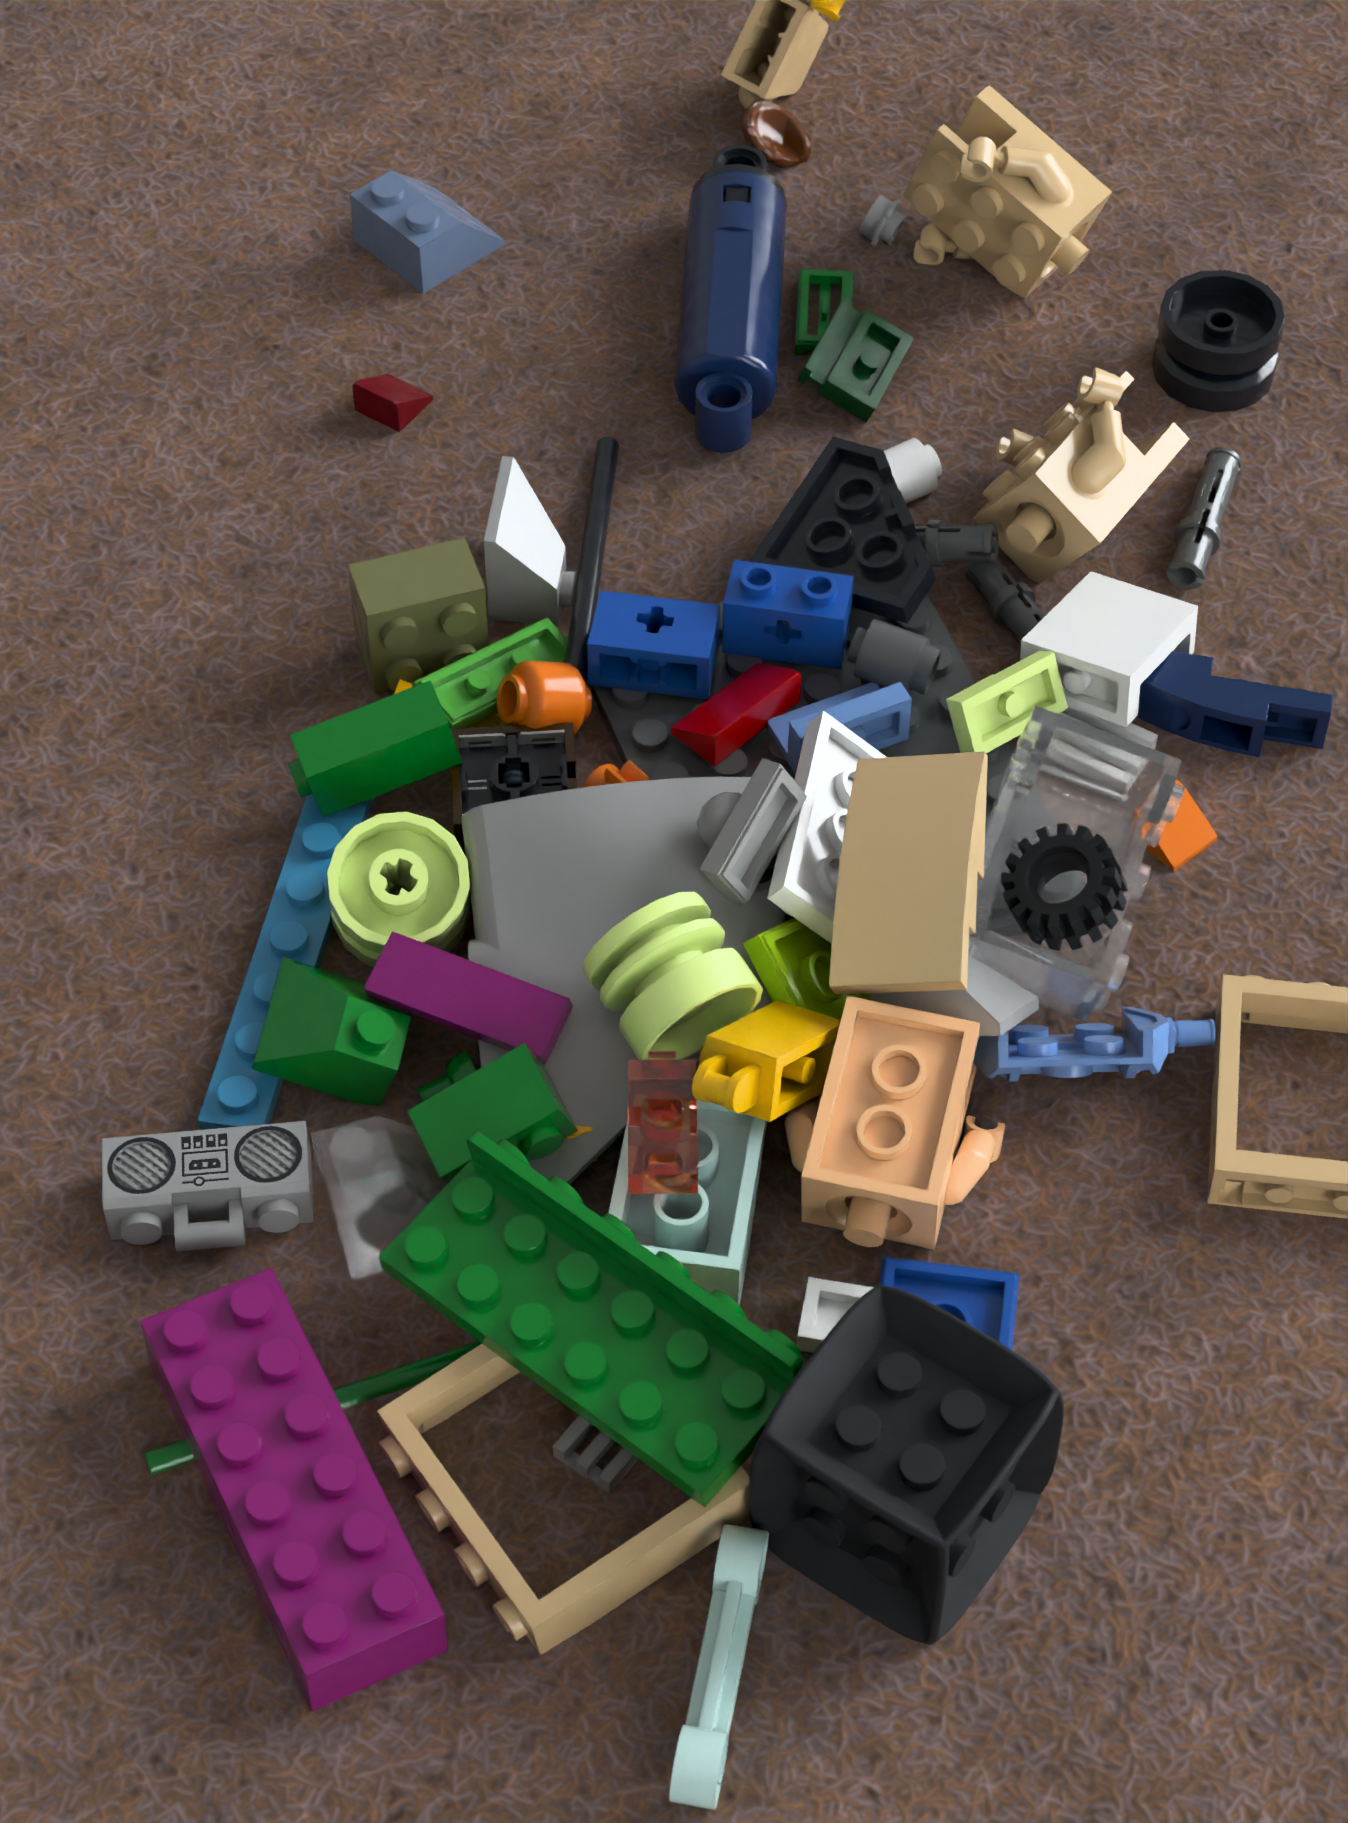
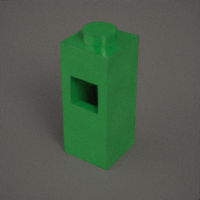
[288,680,463,817]

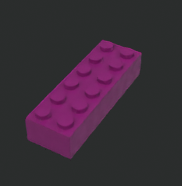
[140,1267,448,1712]

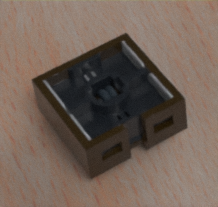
[451,722,577,856]

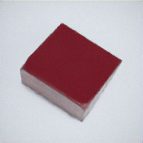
[352,374,433,432]

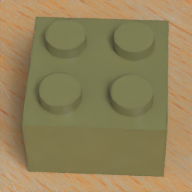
[348,537,489,694]

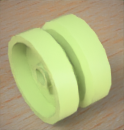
[327,812,470,967]

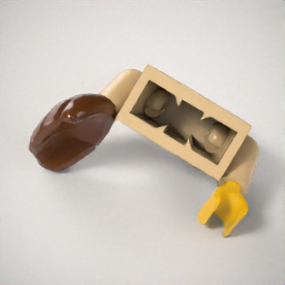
[721,0,846,168]

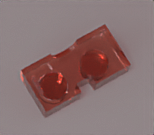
[628,1051,698,1194]

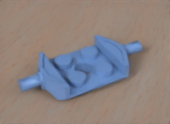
[973,1007,1215,1082]

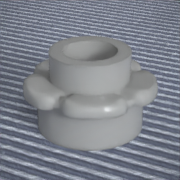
[859,195,906,246]

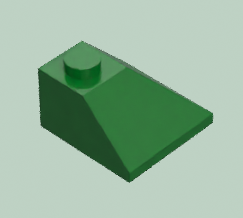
[251,957,411,1106]

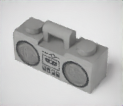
[102,1121,314,1252]

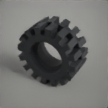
[1001,823,1128,951]

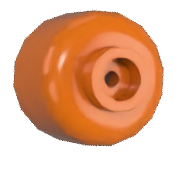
[497,660,592,735]

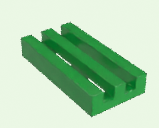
[795,269,853,355]

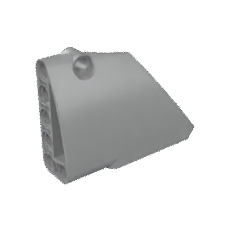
[461,777,786,1185]

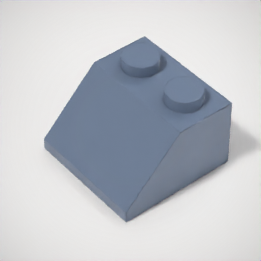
[350,170,505,294]

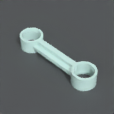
[669,1524,769,1810]

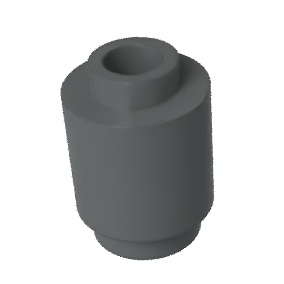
[847,619,942,695]

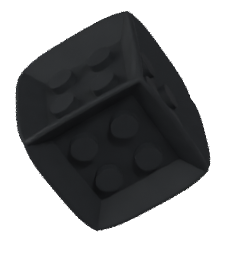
[749,1285,1064,1645]

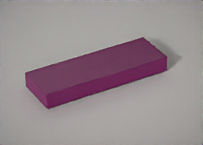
[363,931,573,1065]

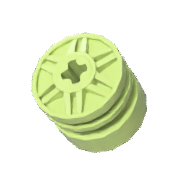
[582,892,763,1069]

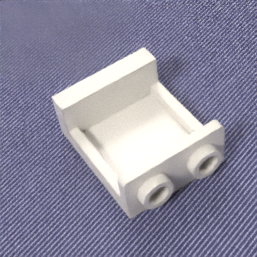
[1020,571,1198,727]

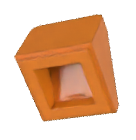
[1129,779,1218,871]

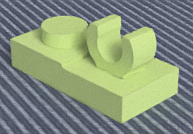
[946,650,1068,753]

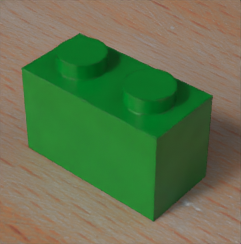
[407,1043,578,1184]

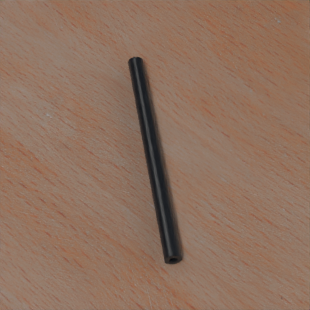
[564,437,619,683]

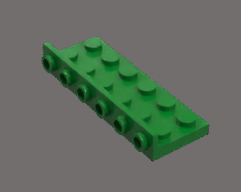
[378,1130,803,1507]

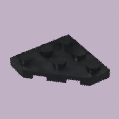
[749,437,935,624]

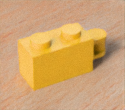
[692,1000,841,1122]

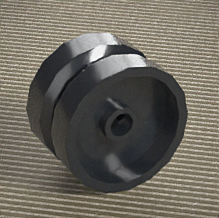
[1152,270,1285,412]

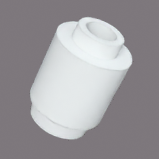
[884,438,942,504]

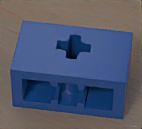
[722,559,854,669]
[587,591,720,699]

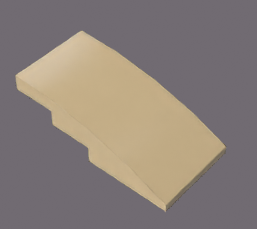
[829,751,988,995]

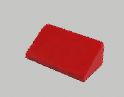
[671,663,801,767]

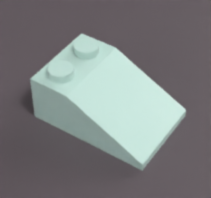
[609,1081,767,1306]

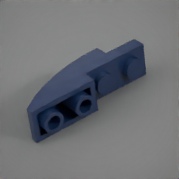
[1137,651,1333,757]

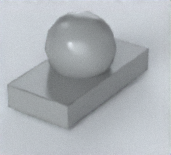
[697,758,807,906]

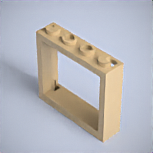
[1207,974,1348,1219]
[377,1344,750,1655]

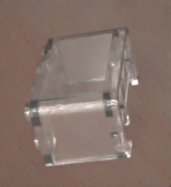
[968,706,1185,1023]

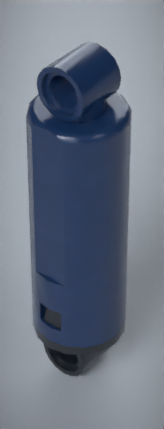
[675,145,787,453]

